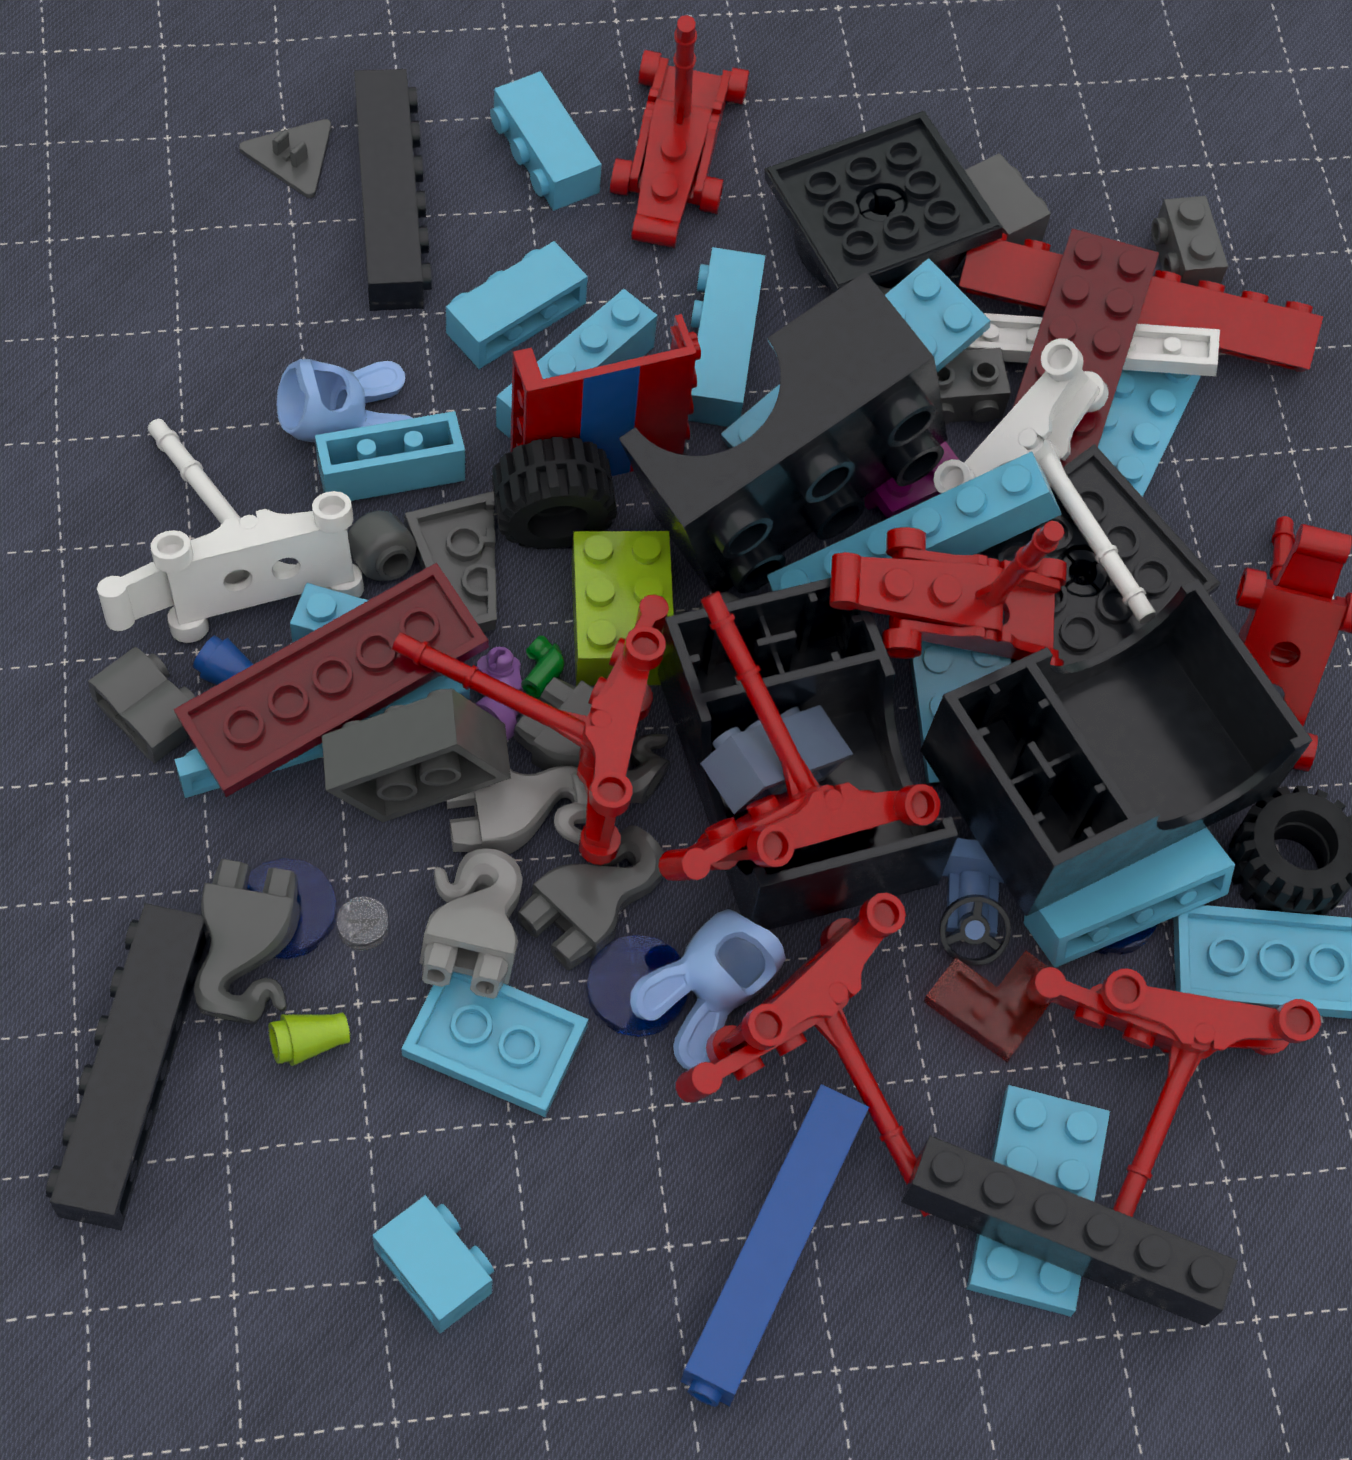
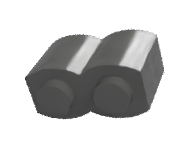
[88,646,196,764]

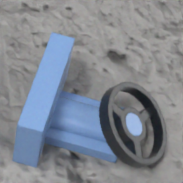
[939,838,1011,966]

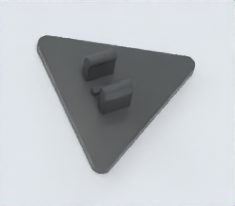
[239,119,332,198]

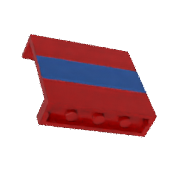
[511,314,701,476]

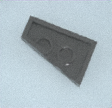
[404,491,497,632]

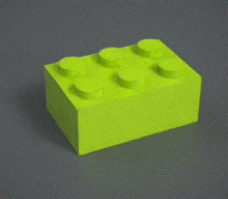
[572,531,674,686]

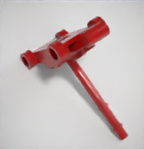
[610,15,750,248]
[1235,516,1352,772]
[829,521,1067,666]
[658,591,941,881]
[392,594,669,865]
[676,893,930,1217]
[1026,967,1321,1217]

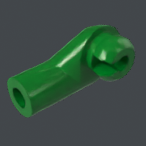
[521,635,565,699]

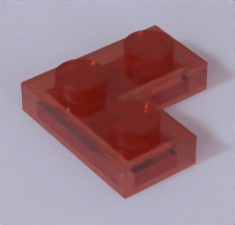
[924,950,1068,1063]

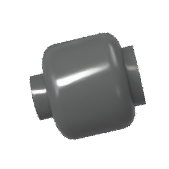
[348,510,416,581]

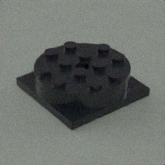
[764,111,1003,292]
[977,444,1221,665]

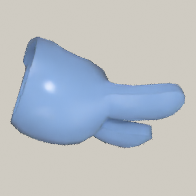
[277,359,412,442]
[630,909,786,1070]

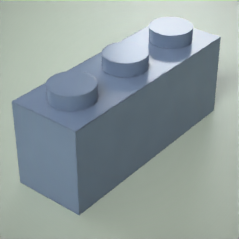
[700,705,853,814]

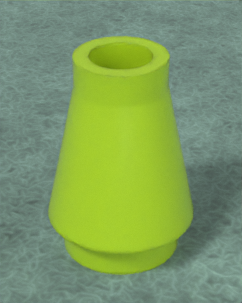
[269,1012,350,1066]

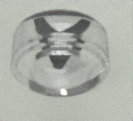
[337,897,389,951]

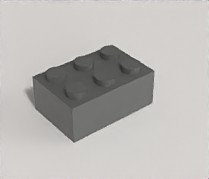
[322,688,511,823]

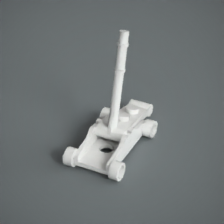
[933,338,1156,624]
[97,419,364,643]

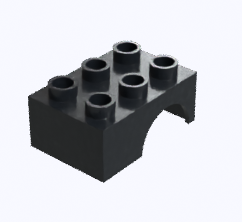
[619,271,948,594]
[658,578,958,930]
[920,578,1312,916]

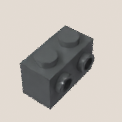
[1151,196,1228,286]
[937,348,1011,425]

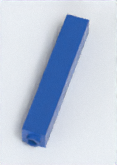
[680,1084,869,1407]

